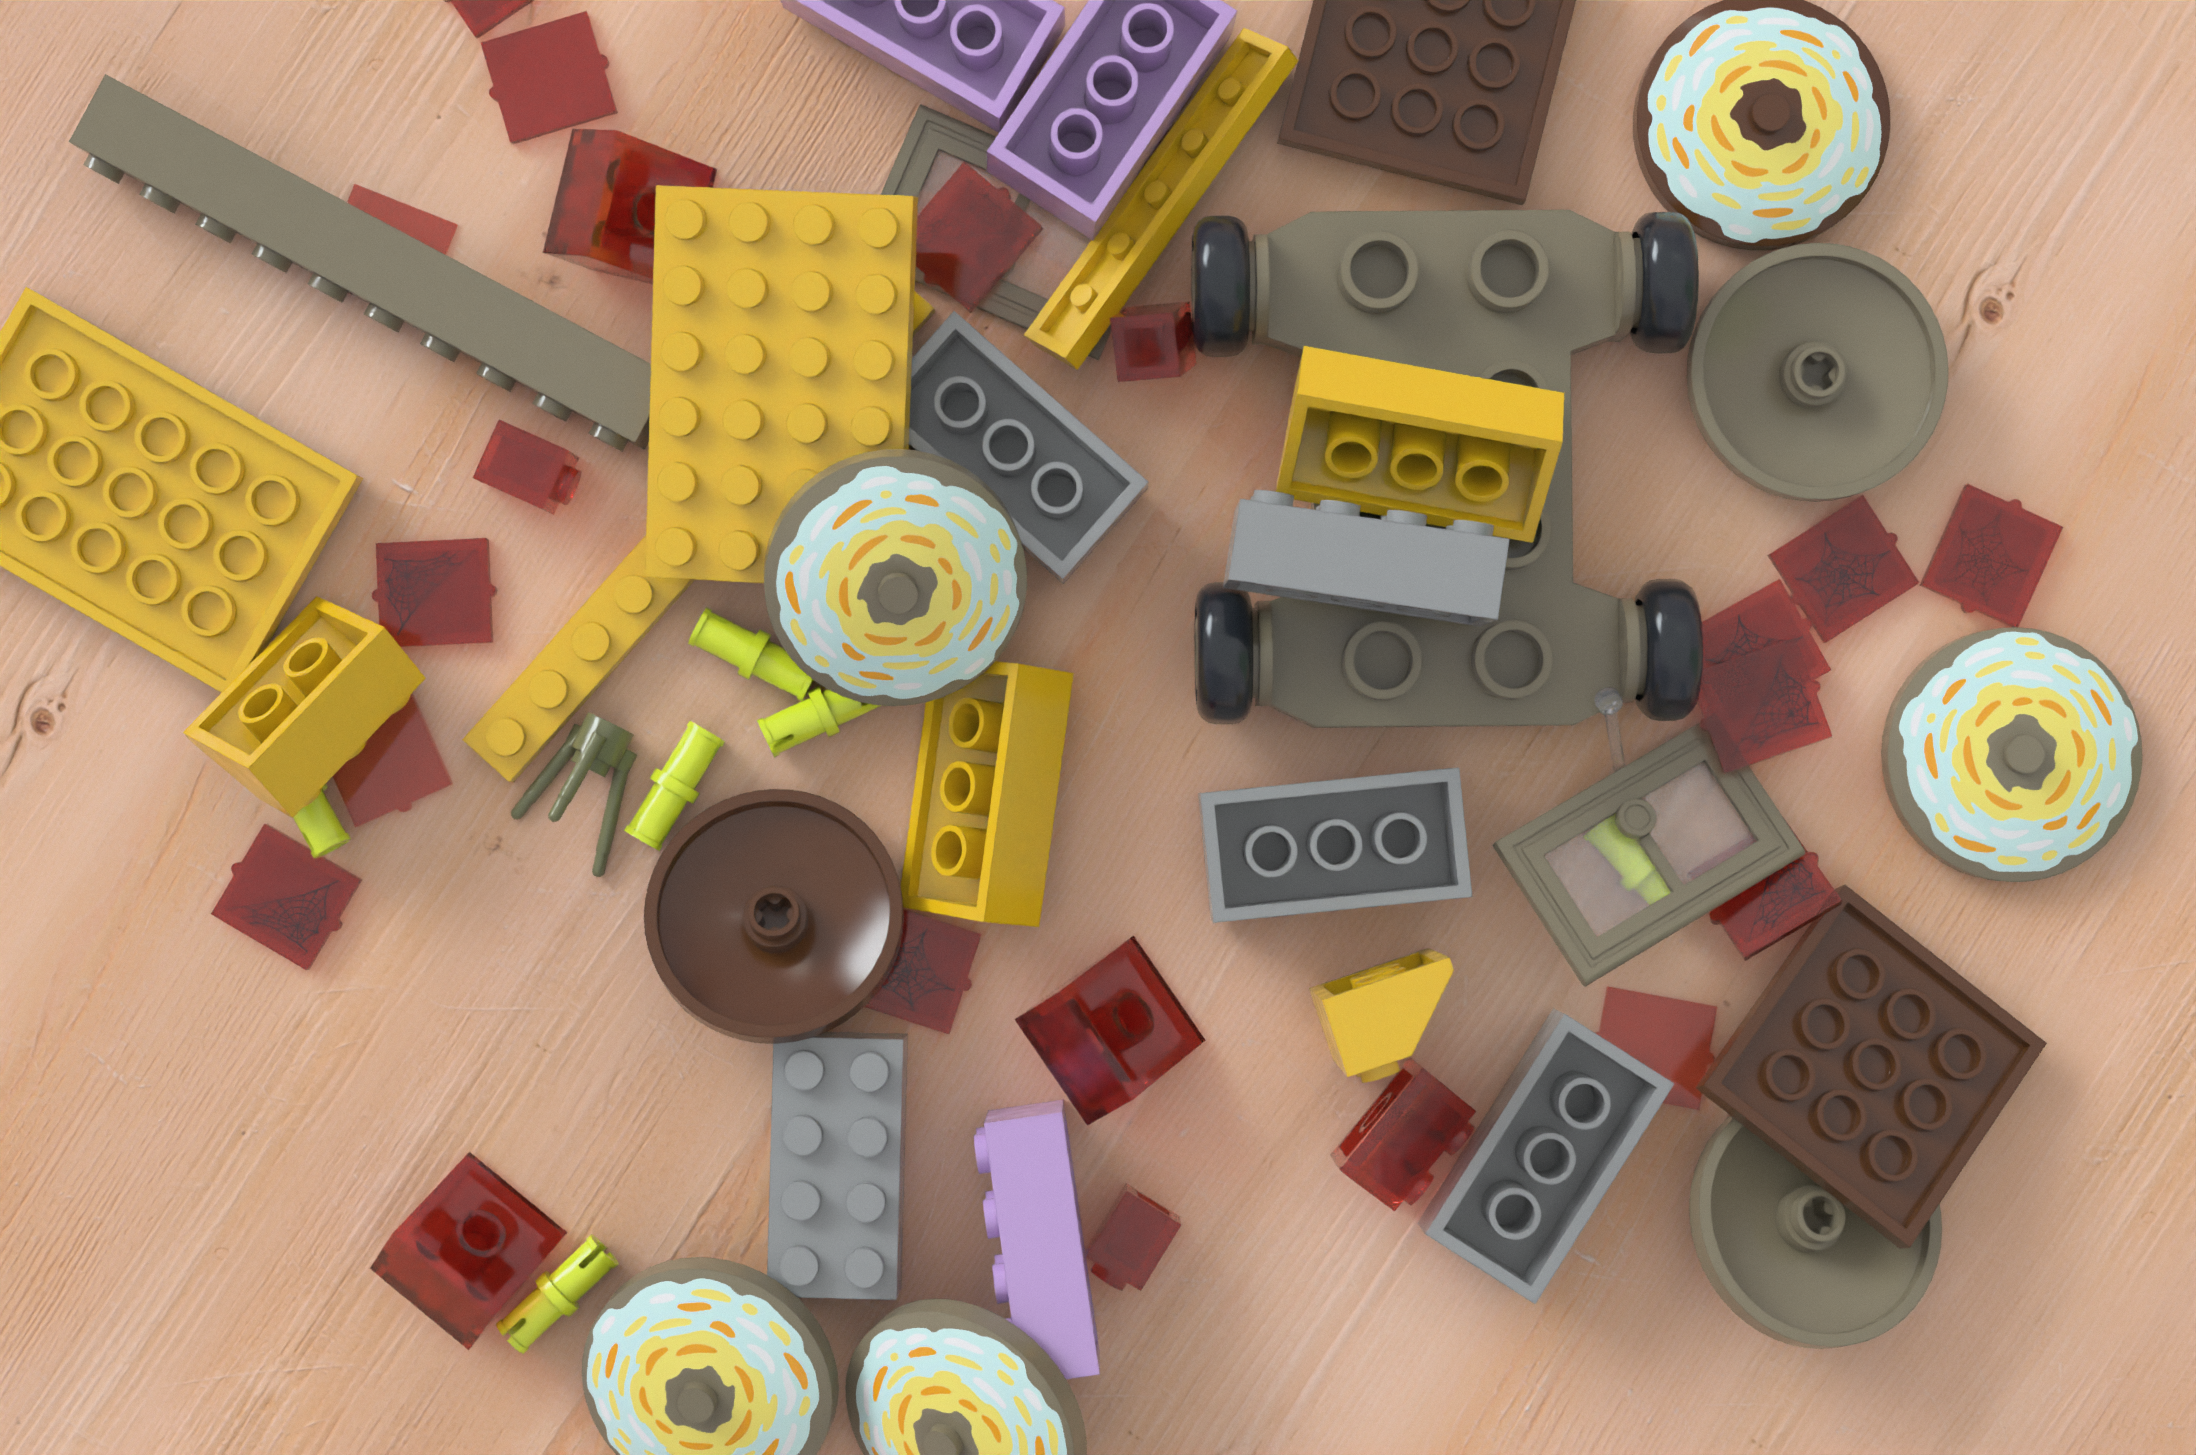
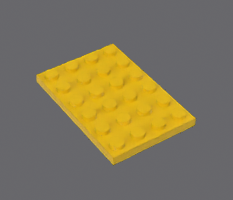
[645,185,918,583]
[0,287,363,693]

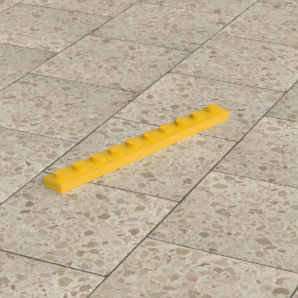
[462,291,935,782]

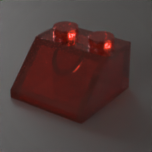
[543,129,717,284]
[1015,936,1206,1125]
[1330,1057,1476,1211]
[370,1152,568,1350]

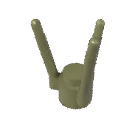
[511,712,637,877]

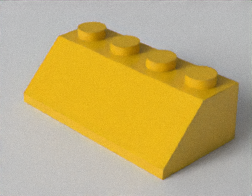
[1276,346,1564,543]
[900,661,1074,927]

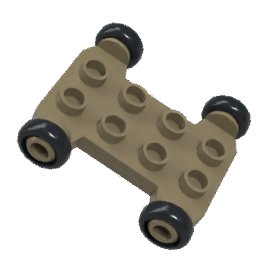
[1191,210,1703,728]

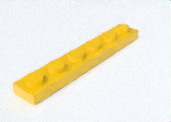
[1024,28,1299,370]

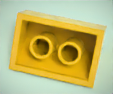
[183,596,426,818]
[1309,948,1454,1083]

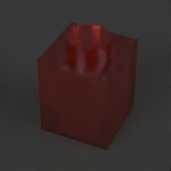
[1110,301,1197,382]
[473,420,582,515]
[1086,1183,1182,1291]

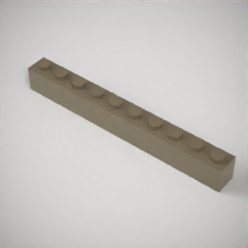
[69,74,651,452]

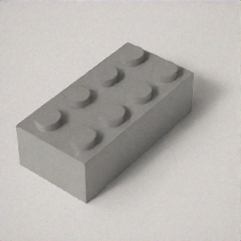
[909,311,1149,584]
[1223,490,1510,627]
[1198,767,1472,923]
[1417,1008,1674,1304]
[767,1032,908,1300]

